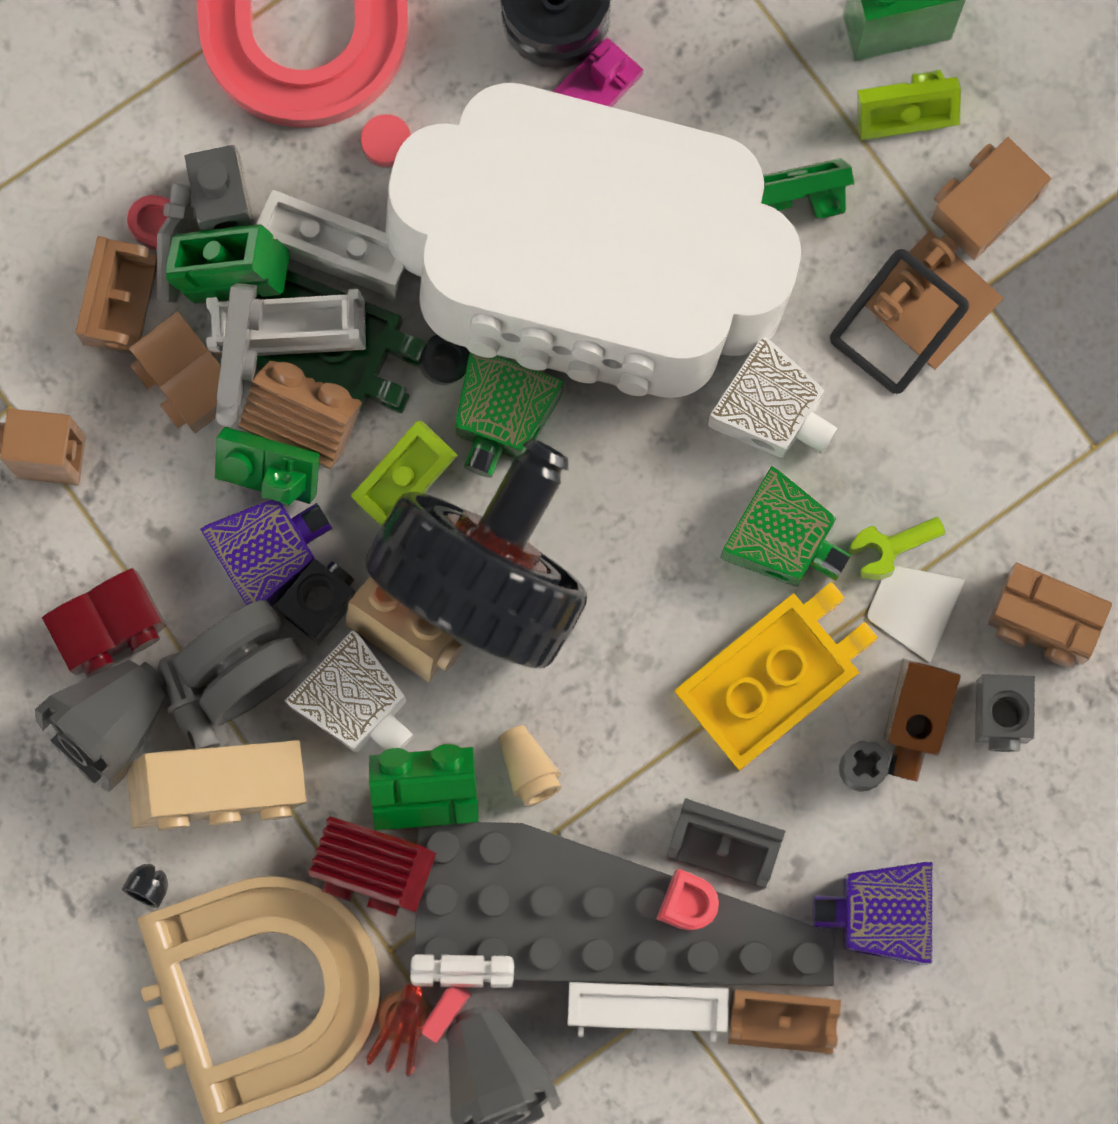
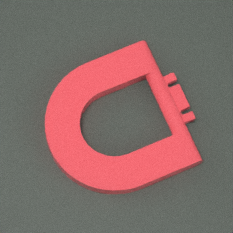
[197,0,409,128]

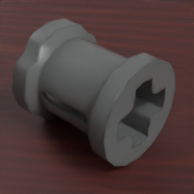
[839,741,890,792]

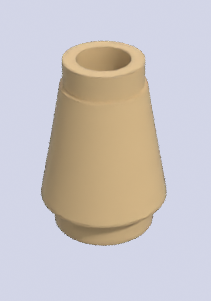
[498,725,562,806]

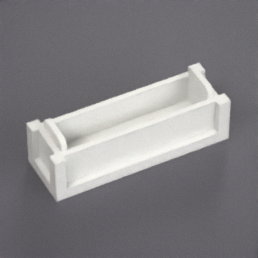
[256,189,404,303]
[206,289,366,358]
[568,982,729,1042]

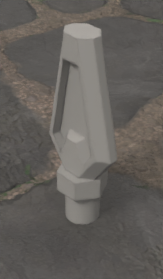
[156,183,194,302]

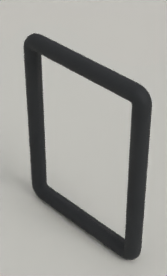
[830,249,969,394]

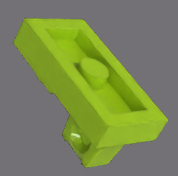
[857,70,961,140]
[351,420,458,526]

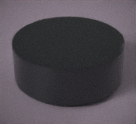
[418,334,470,385]

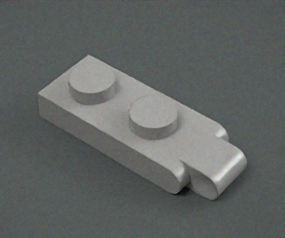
[215,283,264,427]

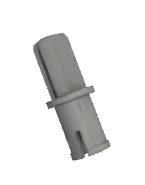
[158,653,220,750]

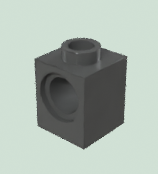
[975,674,1035,752]

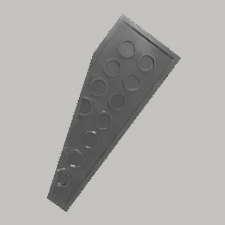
[415,822,834,986]

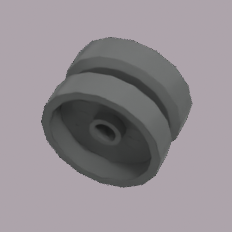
[173,600,309,726]

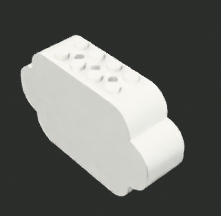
[386,83,801,398]

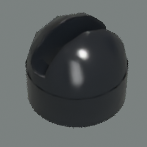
[122,864,169,908]

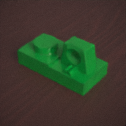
[761,158,854,219]
[215,427,320,505]

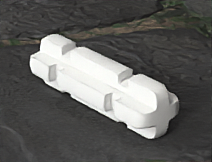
[410,955,514,988]

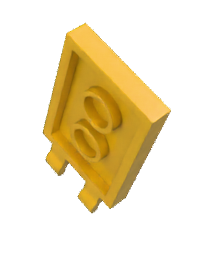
[674,582,878,772]

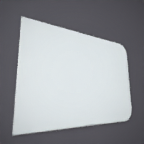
[868,565,965,663]

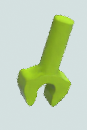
[849,516,945,580]

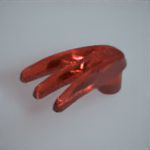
[366,984,423,1077]

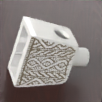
[708,337,838,458]
[285,630,414,753]

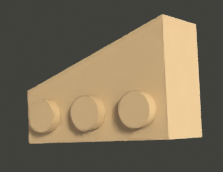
[127,740,307,830]

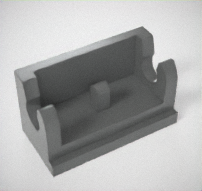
[666,798,785,889]

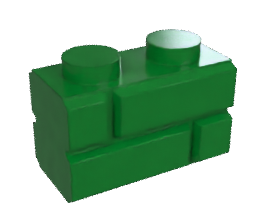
[165,224,290,304]
[369,744,479,831]

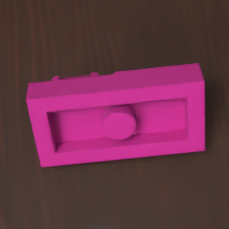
[553,37,644,107]

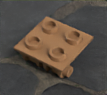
[865,231,1004,370]

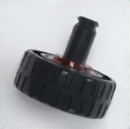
[365,439,587,668]

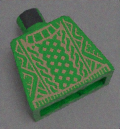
[455,352,563,478]
[720,466,851,587]

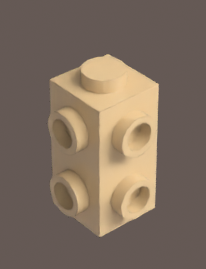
[345,576,464,682]

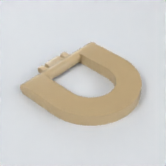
[137,877,381,1124]

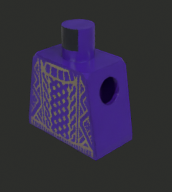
[200,499,333,606]
[813,862,933,965]

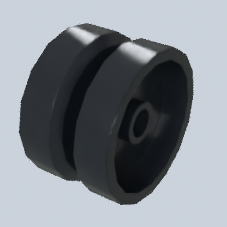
[501,0,611,68]

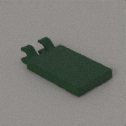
[255,270,427,414]

